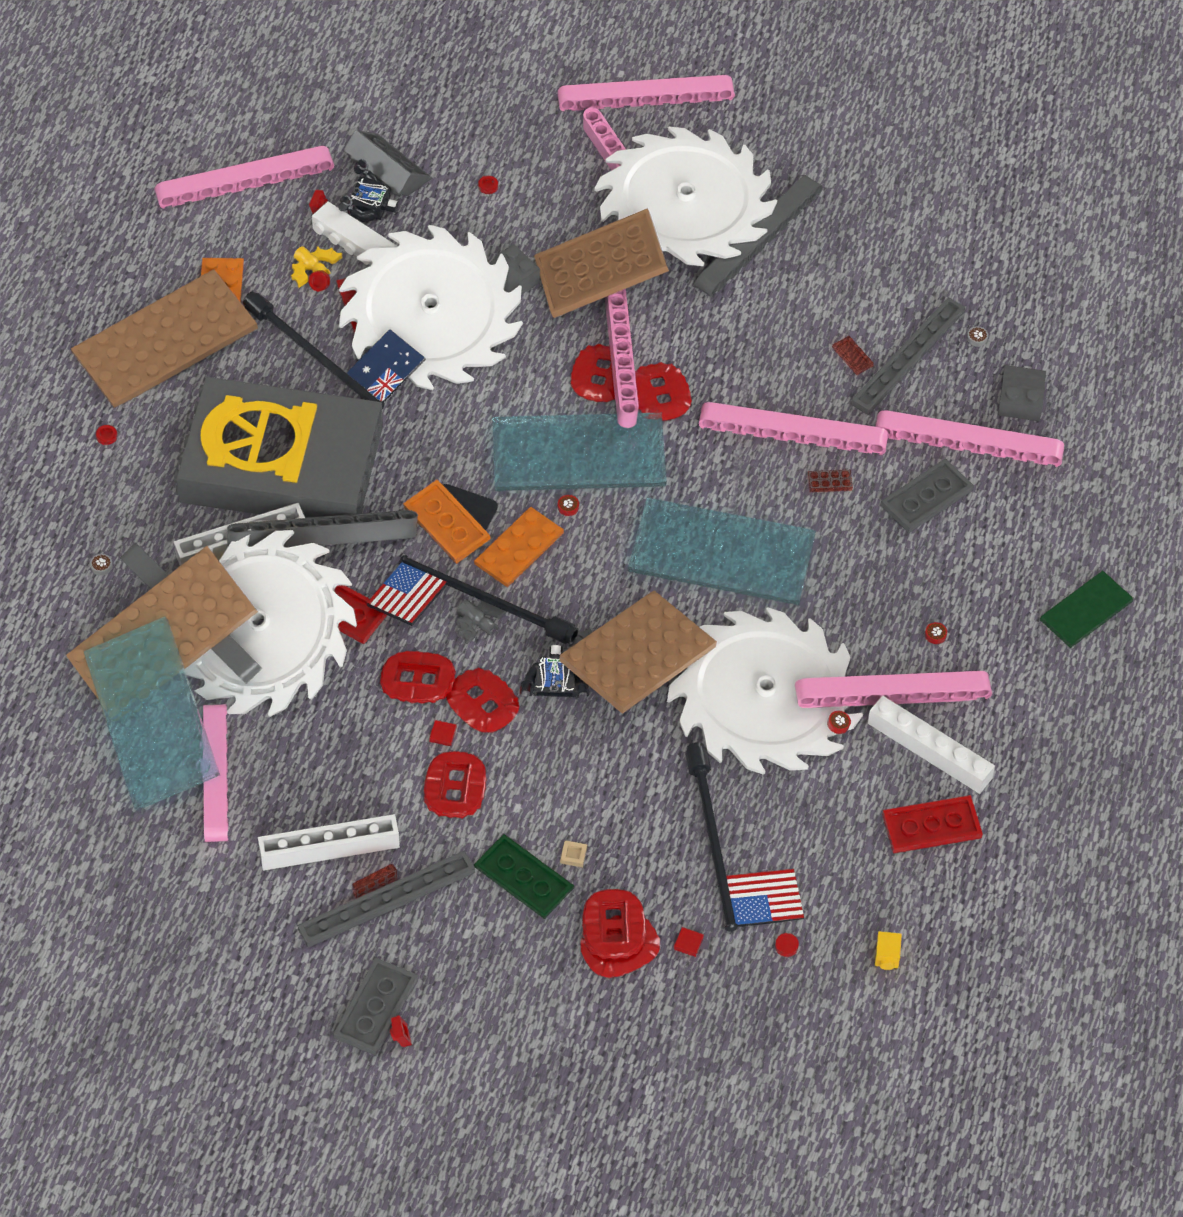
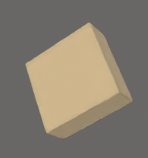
[560,841,587,867]

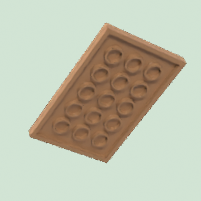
[534,208,669,318]
[559,590,717,714]

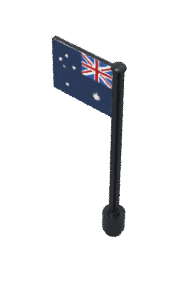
[243,291,426,409]

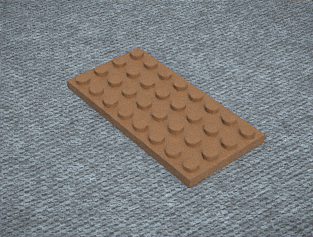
[71,269,258,408]
[66,546,258,722]

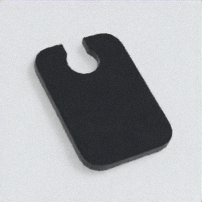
[442,484,498,530]

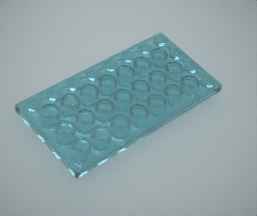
[492,413,667,491]
[628,498,816,605]
[83,617,220,810]

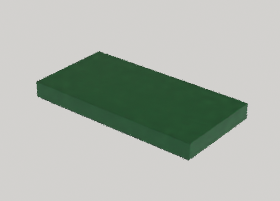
[1040,570,1134,648]
[474,834,574,919]

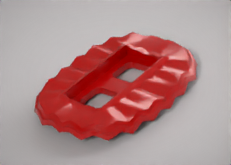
[571,344,615,402]
[635,362,692,421]
[380,651,456,704]
[446,667,520,733]
[424,751,487,819]
[582,889,646,959]
[581,915,660,978]

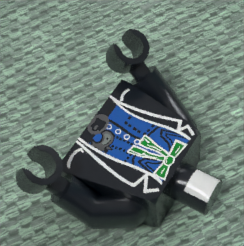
[338,159,398,222]
[519,645,589,698]

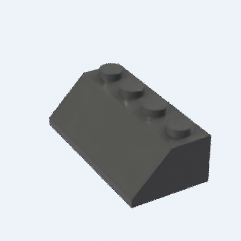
[344,130,432,197]

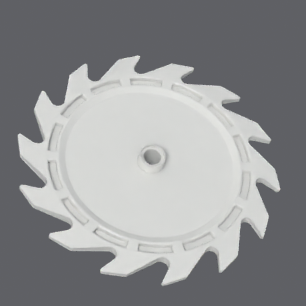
[594,127,777,266]
[339,225,523,390]
[180,529,357,717]
[667,607,863,775]

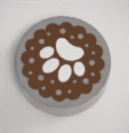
[967,326,988,347]
[90,554,113,575]

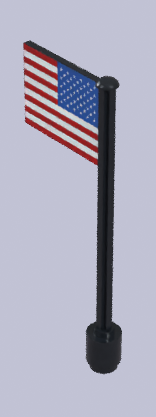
[367,555,579,644]
[685,742,804,932]

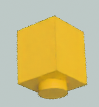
[875,931,902,970]

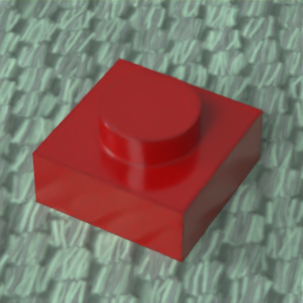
[309,190,328,214]
[390,1015,412,1047]

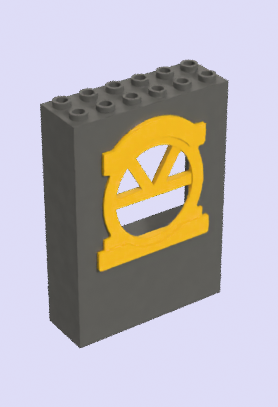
[174,377,383,518]

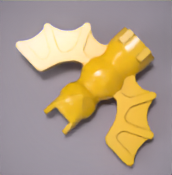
[291,246,342,288]

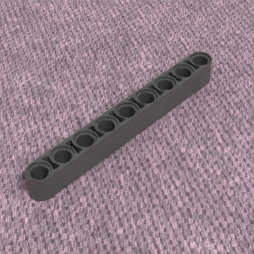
[695,175,823,297]
[227,510,418,548]
[120,542,262,684]

